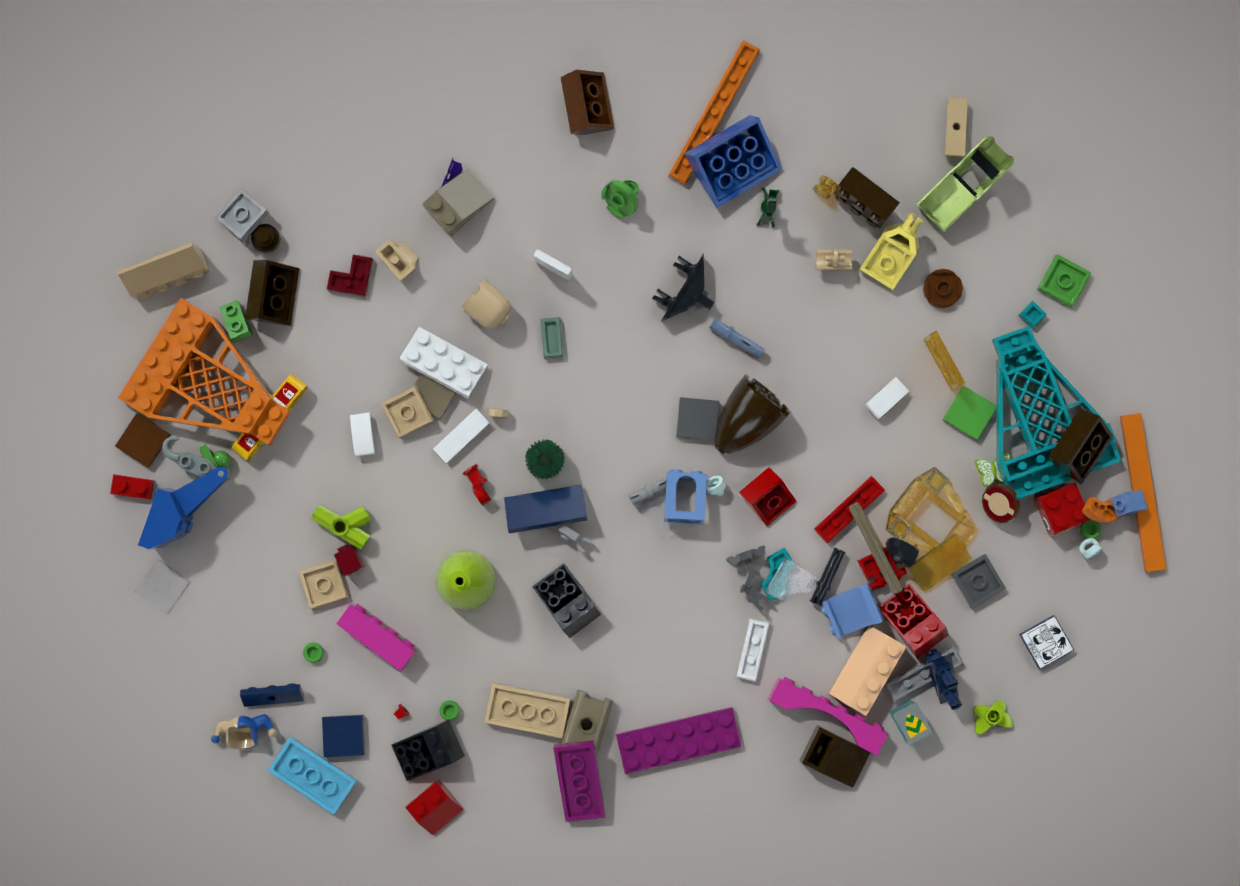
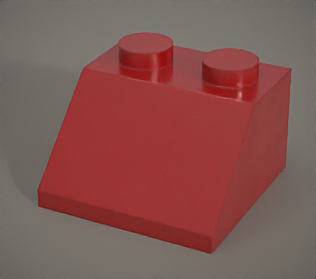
[739,467,797,526]
[405,778,464,835]

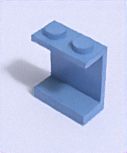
[821,583,884,639]

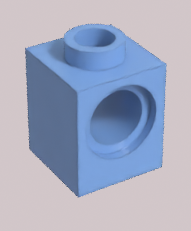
[1111,490,1147,517]

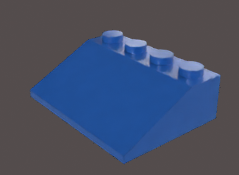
[685,115,782,208]

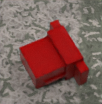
[393,704,410,720]

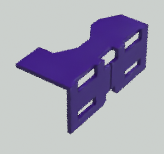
[441,158,462,187]

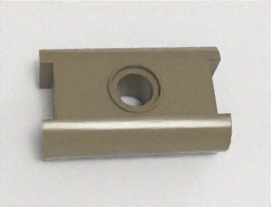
[561,690,614,757]

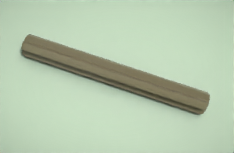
[849,503,903,594]

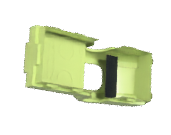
[917,136,1014,232]

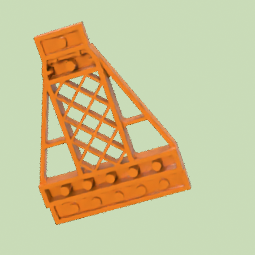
[118,298,292,445]

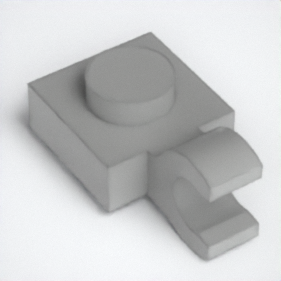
[559,525,591,552]

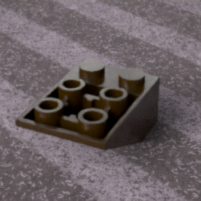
[799,725,871,788]

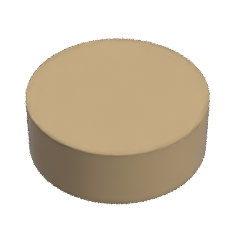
[488,408,508,418]

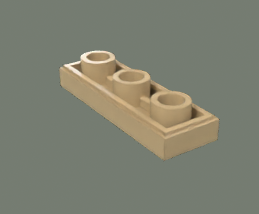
[944,97,968,158]

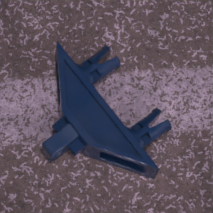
[925,648,962,710]

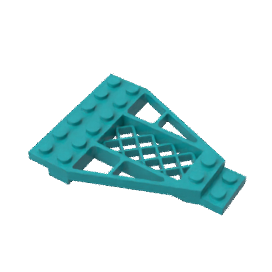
[992,326,1122,500]

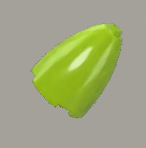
[436,550,496,610]

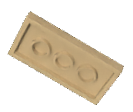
[484,683,571,738]

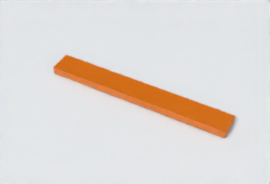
[668,40,760,185]
[1120,413,1166,572]

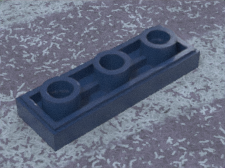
[240,683,304,707]

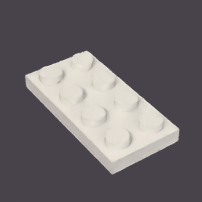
[399,327,488,399]

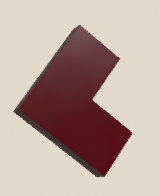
[327,254,373,297]

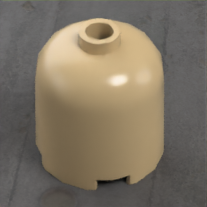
[461,279,511,329]

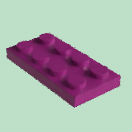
[553,740,606,822]

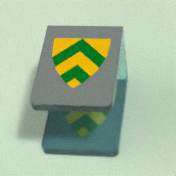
[889,700,933,745]

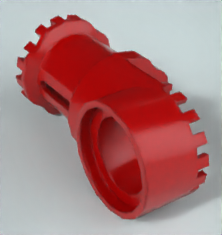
[462,464,491,506]

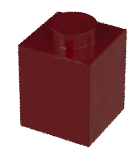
[334,544,365,576]

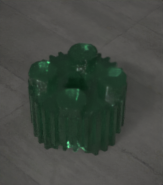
[525,439,565,480]

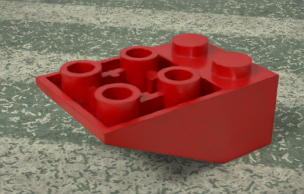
[879,584,949,659]

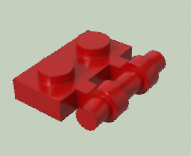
[857,547,908,591]

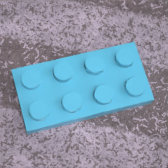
[267,736,357,815]

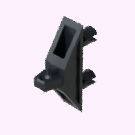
[652,253,715,322]

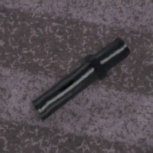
[810,547,846,607]

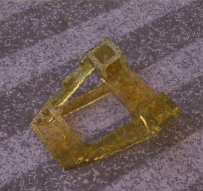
[886,467,978,561]

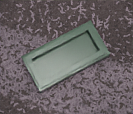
[540,317,564,359]

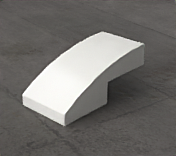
[865,377,909,419]
[350,412,375,457]

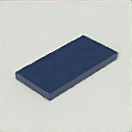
[504,484,588,534]

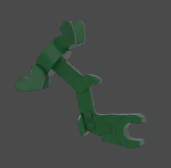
[757,187,780,228]

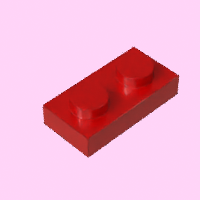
[110,474,154,500]

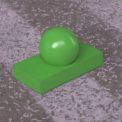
[199,444,231,468]

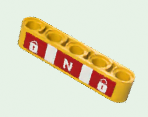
[231,374,308,461]

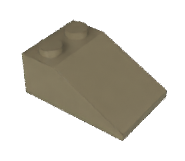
[422,169,494,237]

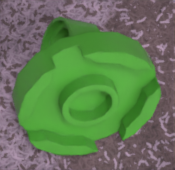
[601,180,639,218]

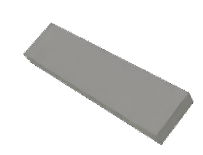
[885,646,964,702]

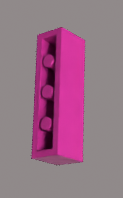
[336,603,417,671]

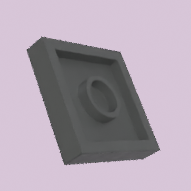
[676,397,719,440]
[950,554,1006,608]

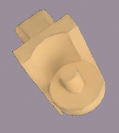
[816,249,852,270]

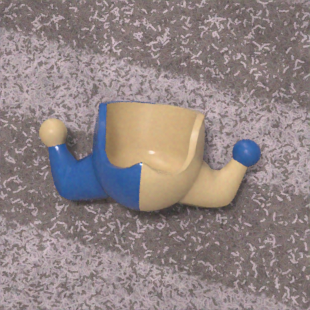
[211,714,277,749]

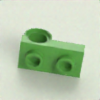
[219,300,253,343]

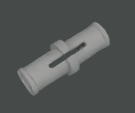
[628,478,666,506]

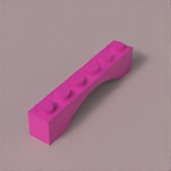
[768,677,888,755]

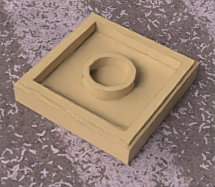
[380,386,434,438]
[298,560,349,609]

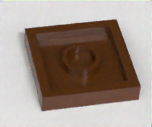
[115,413,171,468]

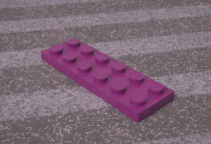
[616,707,742,774]

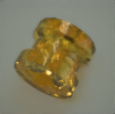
[813,175,838,199]

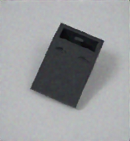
[532,563,602,638]
[391,719,465,781]

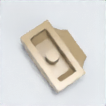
[375,239,418,282]

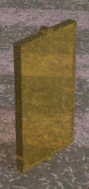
[908,533,972,592]

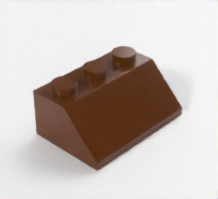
[560,70,614,135]

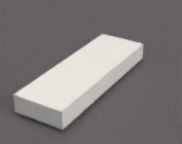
[433,409,490,463]
[736,618,769,681]

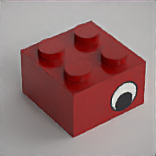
[1033,483,1091,535]

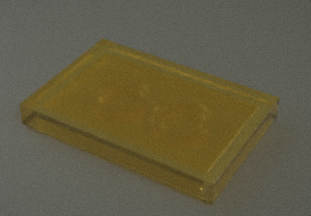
[924,330,965,390]

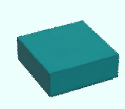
[1018,301,1047,329]

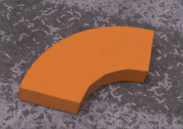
[1082,496,1122,523]

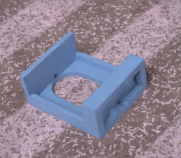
[664,469,707,525]

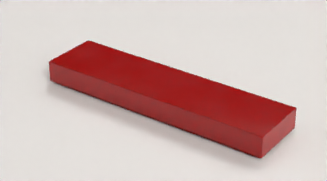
[814,476,885,543]

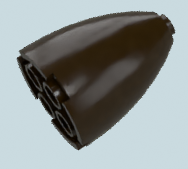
[714,374,791,454]

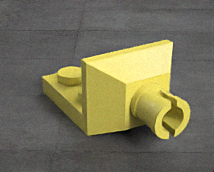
[860,213,923,290]

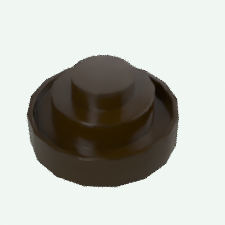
[251,224,281,253]

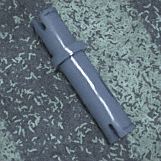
[709,318,765,359]

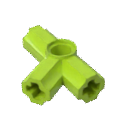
[311,504,371,550]

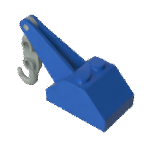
[138,436,231,549]

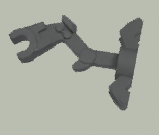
[726,545,770,610]

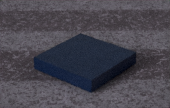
[322,714,365,757]

